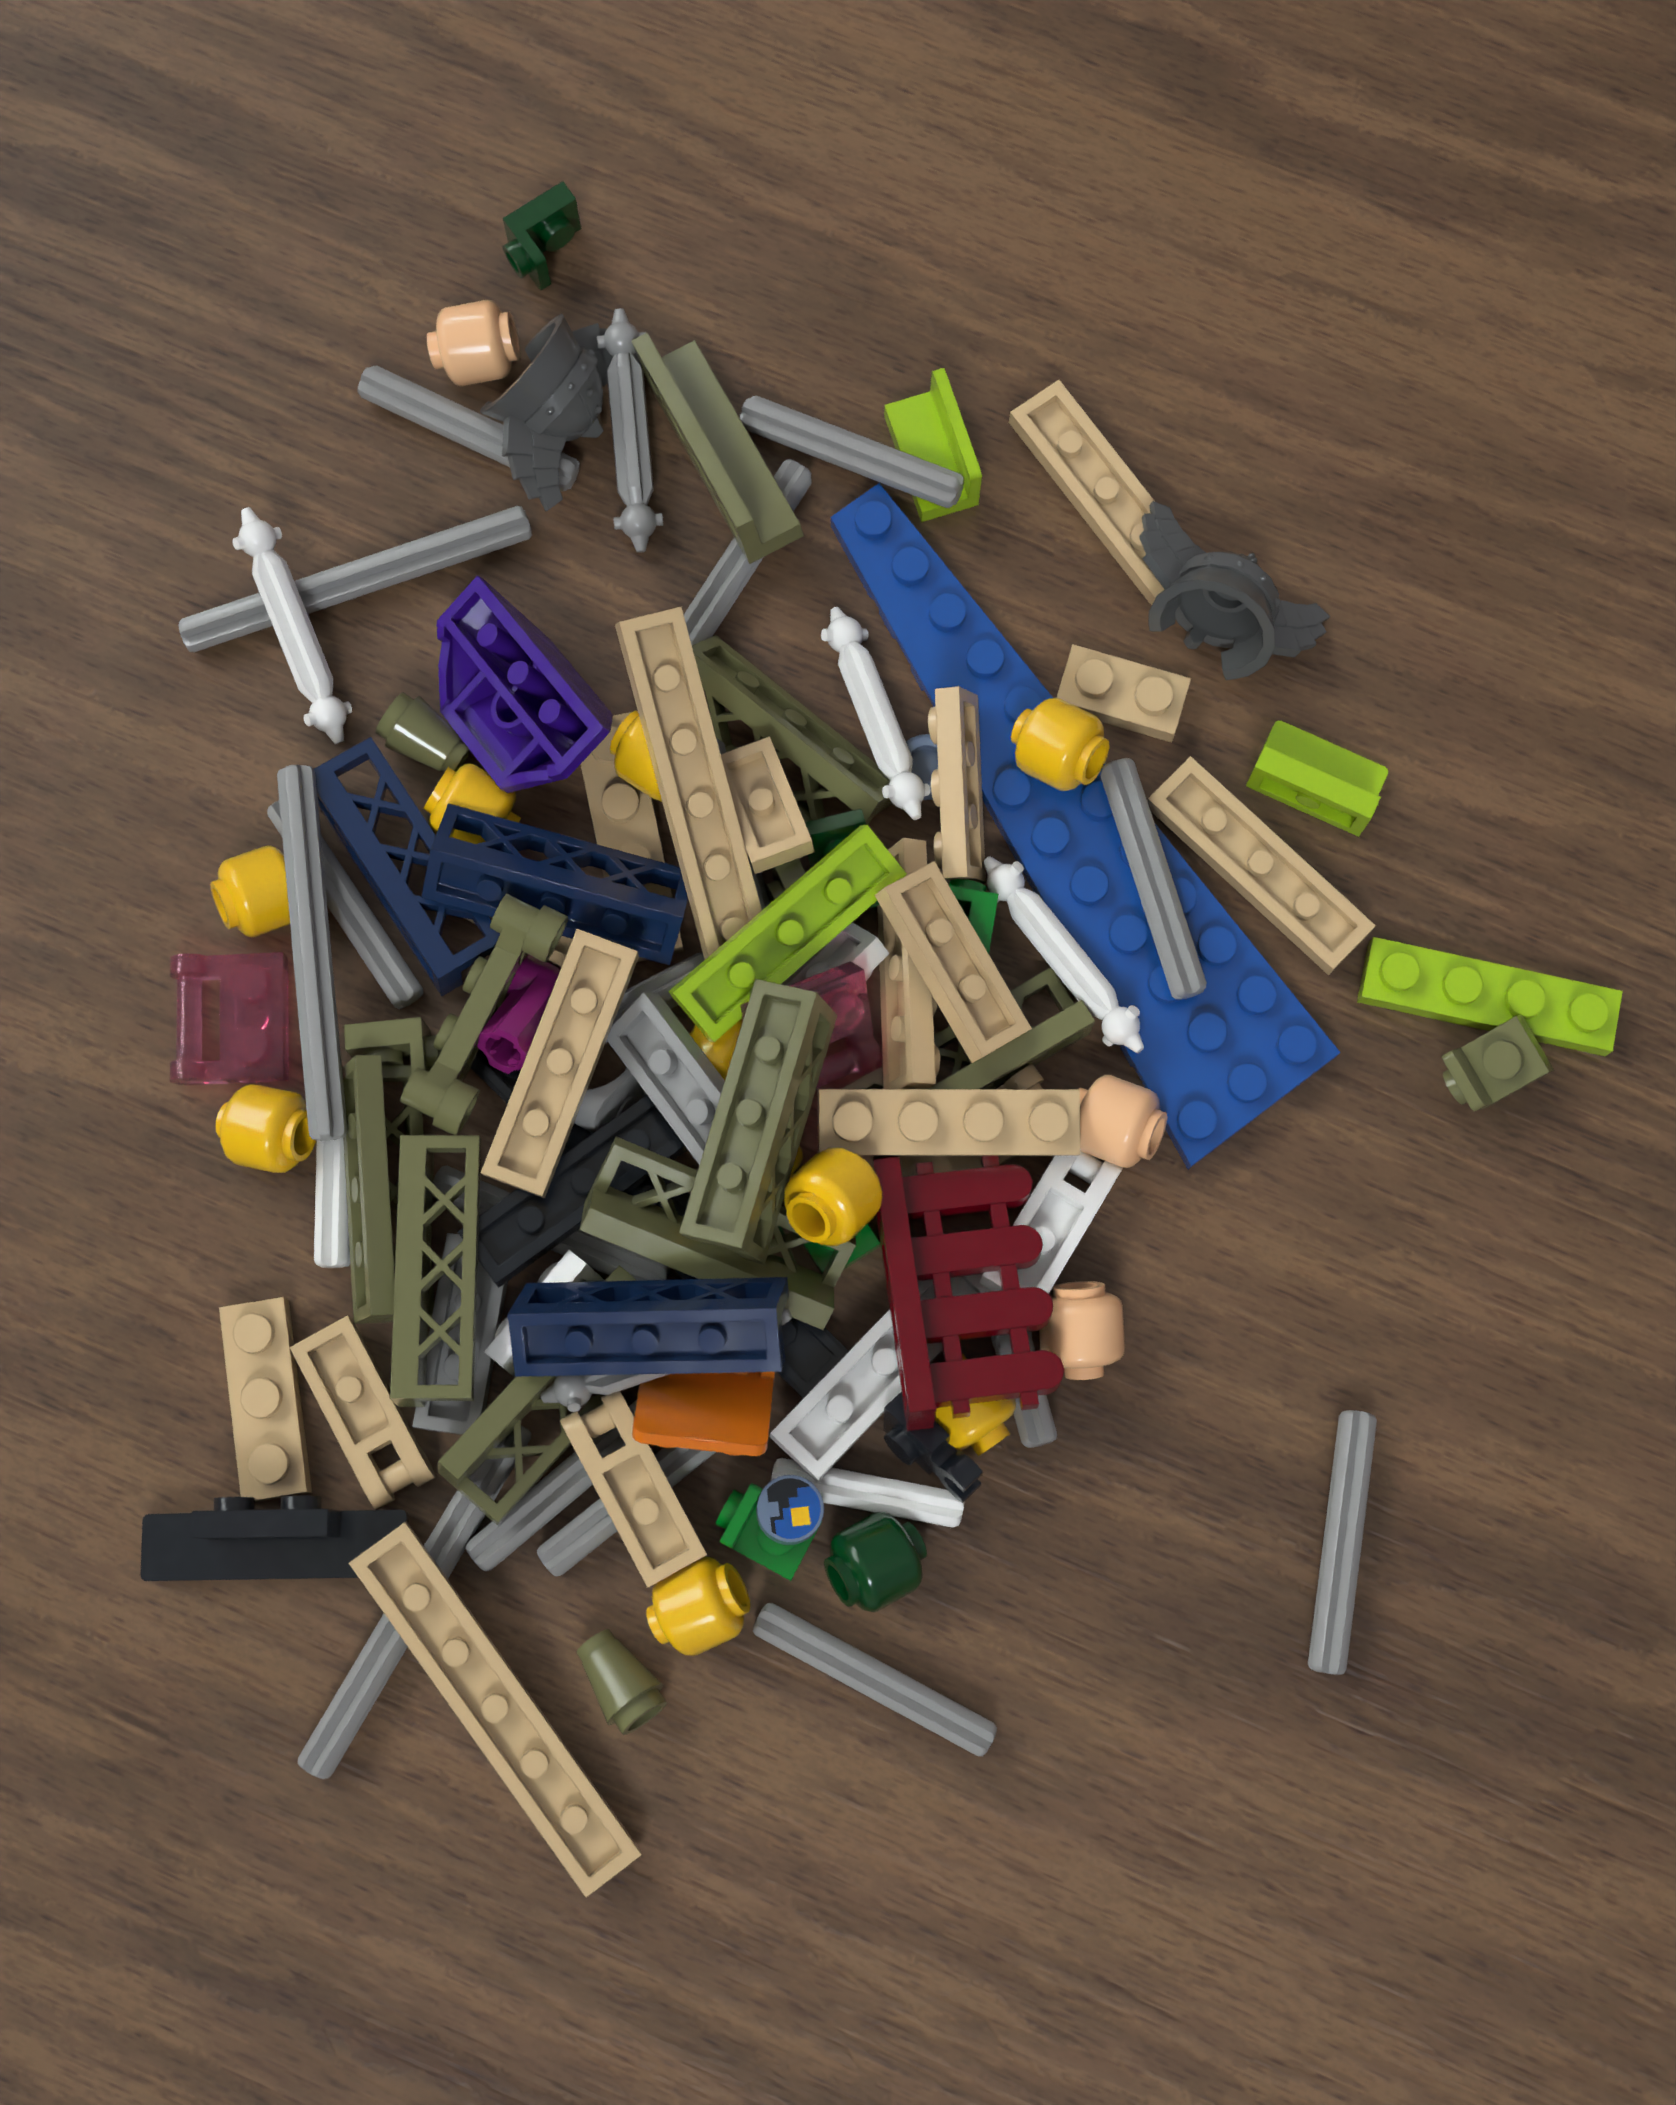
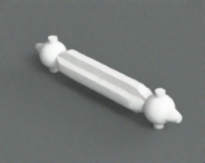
[233,507,352,744]
[821,607,930,820]
[983,856,1144,1053]

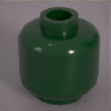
[824,1512,927,1612]

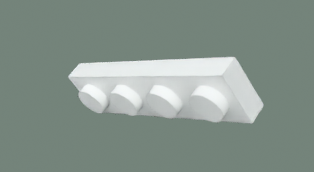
[769,1274,993,1482]

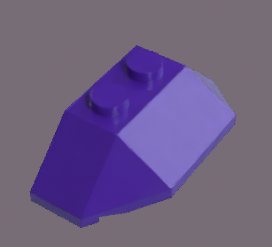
[437,575,613,793]

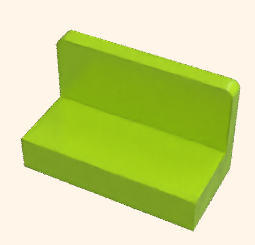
[884,368,982,522]
[1246,720,1388,837]

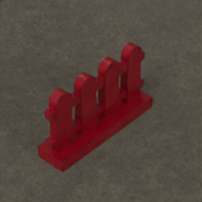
[873,1156,1064,1431]

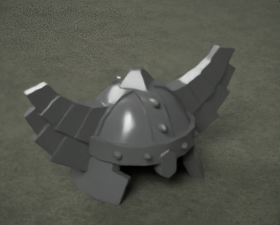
[480,313,644,511]
[1139,501,1330,680]

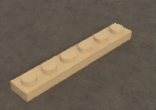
[615,607,762,959]
[349,1521,642,1897]

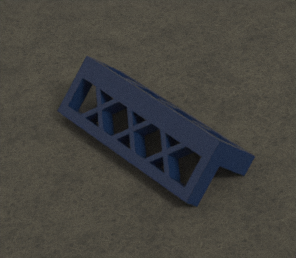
[314,737,500,997]
[421,803,688,965]
[507,1277,789,1377]

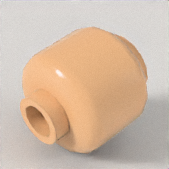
[427,300,520,386]
[1078,1075,1167,1168]
[1039,1281,1125,1380]

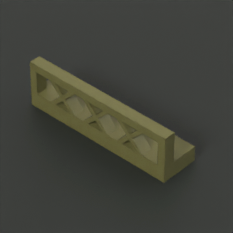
[631,333,804,564]
[692,635,892,825]
[841,967,1095,1160]
[679,979,838,1264]
[342,1055,434,1324]
[390,1135,481,1407]
[579,1136,856,1330]
[438,1265,637,1525]

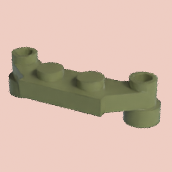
[400,894,568,1135]

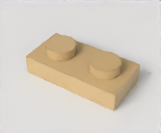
[1056,644,1191,743]
[721,736,815,874]

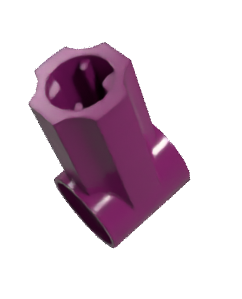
[477,955,561,1074]

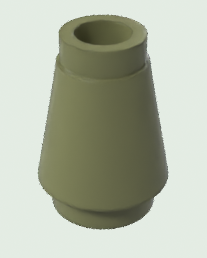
[375,692,471,772]
[576,1629,667,1735]

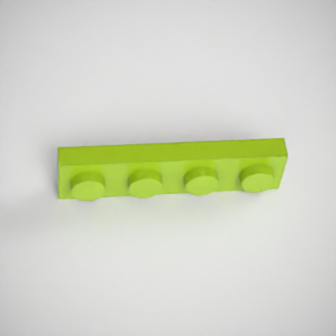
[668,824,907,1042]
[1357,937,1623,1056]

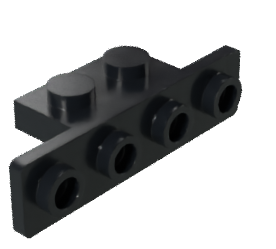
[140,1496,409,1581]

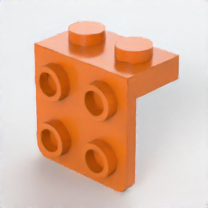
[632,1372,775,1456]

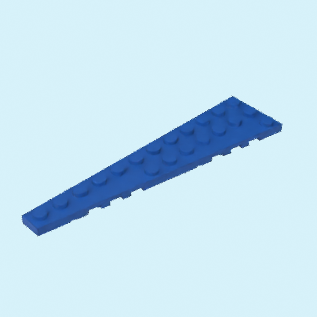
[831,483,1341,1170]

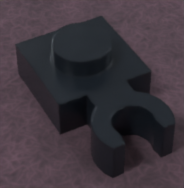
[883,1392,983,1503]

